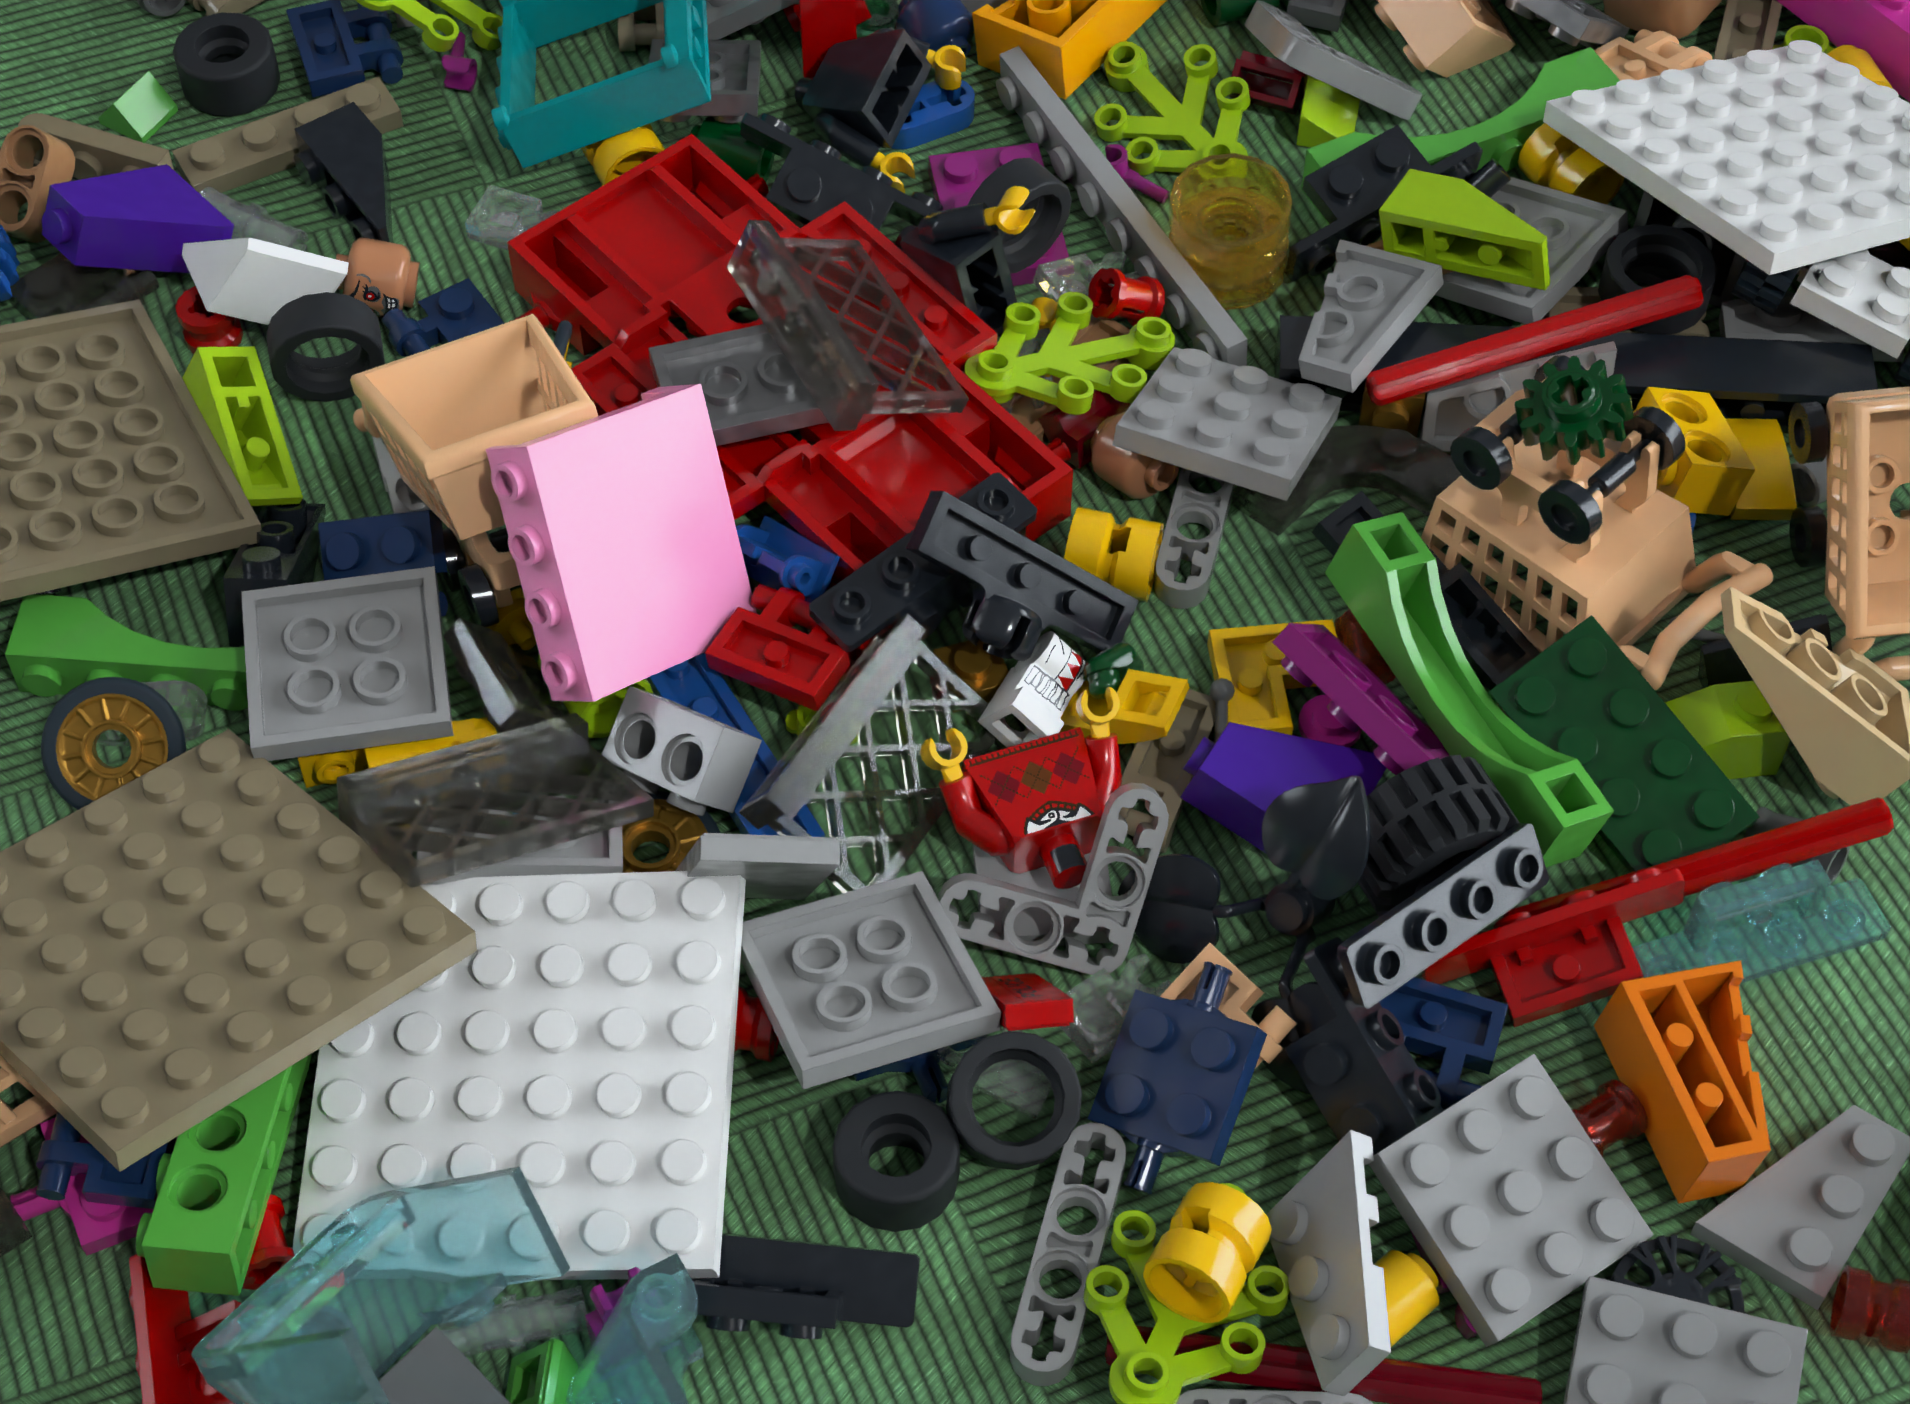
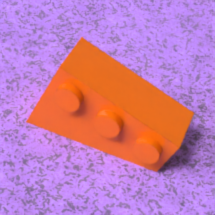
[1593,960,1771,1204]

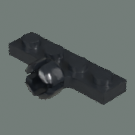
[906,490,1139,661]

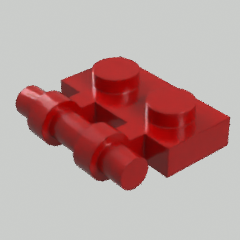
[705,584,871,712]

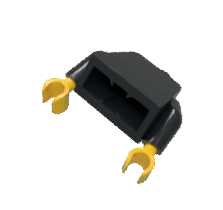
[795,28,966,193]
[895,186,1058,344]

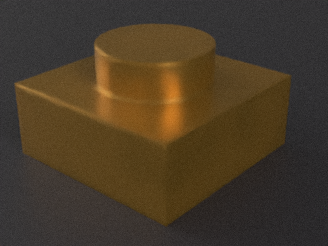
[1358,382,1425,438]
[933,639,1009,713]

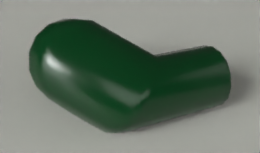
[1083,642,1144,700]

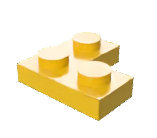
[1207,619,1337,735]

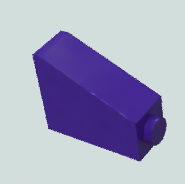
[42,164,234,273]
[1180,722,1386,853]

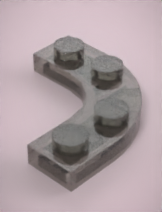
[1231,425,1461,536]

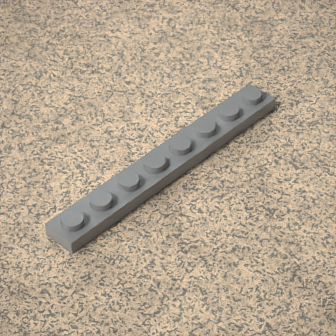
[996,46,1248,366]

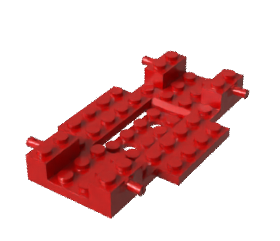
[507,134,1073,636]

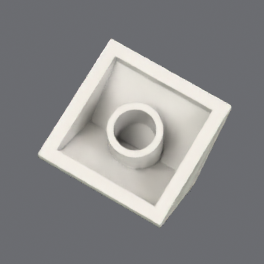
[182,238,349,325]

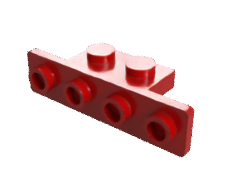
[1422,869,1685,1027]
[129,1254,263,1404]

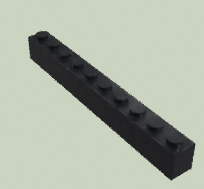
[1274,315,1878,434]

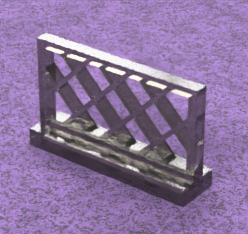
[727,220,969,431]
[739,613,1008,893]
[337,712,654,888]

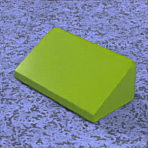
[1296,75,1360,147]

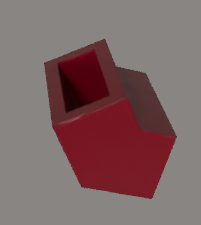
[1229,51,1307,115]
[1038,389,1131,469]

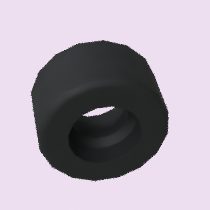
[173,12,280,117]
[832,1090,960,1232]

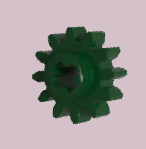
[1515,356,1633,465]

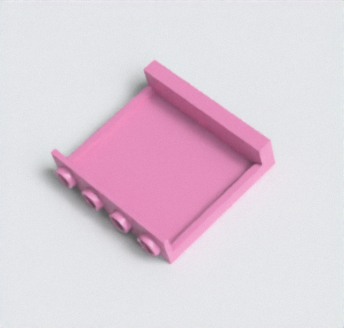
[486,384,757,702]

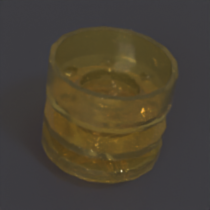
[1168,153,1292,310]

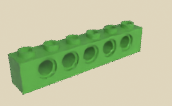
[136,1053,313,1296]

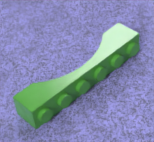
[1301,47,1620,225]
[1325,512,1614,867]
[5,594,248,711]

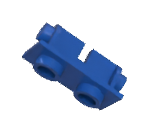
[736,516,840,603]

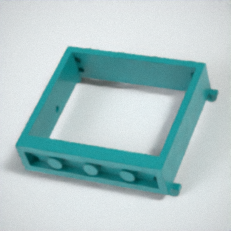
[491,0,711,169]

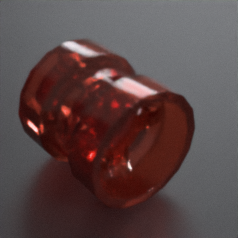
[1830,1265,1910,1354]

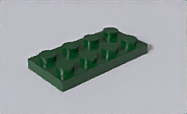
[1488,615,1760,873]

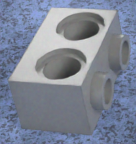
[600,686,762,816]

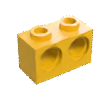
[1633,387,1756,516]

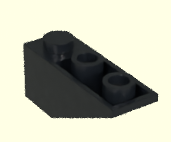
[294,102,393,243]
[223,499,326,647]

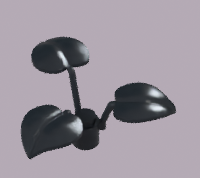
[1118,776,1370,1095]

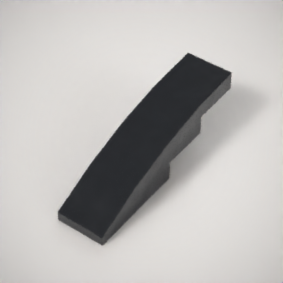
[1312,491,1540,691]

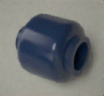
[896,0,974,57]

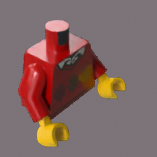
[920,687,1122,889]

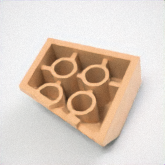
[1374,0,1516,78]

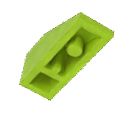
[1379,169,1550,290]
[182,346,303,506]
[1665,681,1791,779]

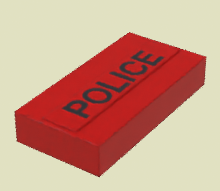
[982,973,1074,1031]

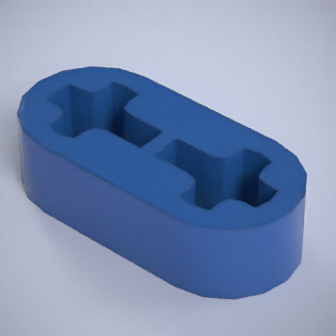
[892,80,975,150]

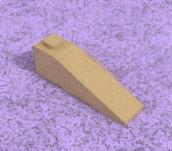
[1721,587,1910,806]

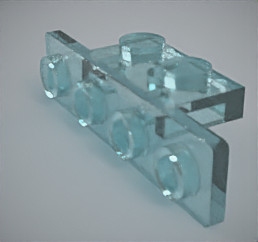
[1632,859,1891,984]

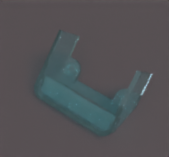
[192,1166,570,1404]

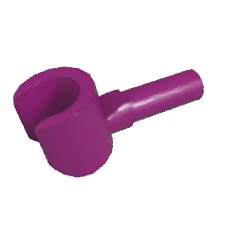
[442,32,477,91]
[1105,144,1170,204]

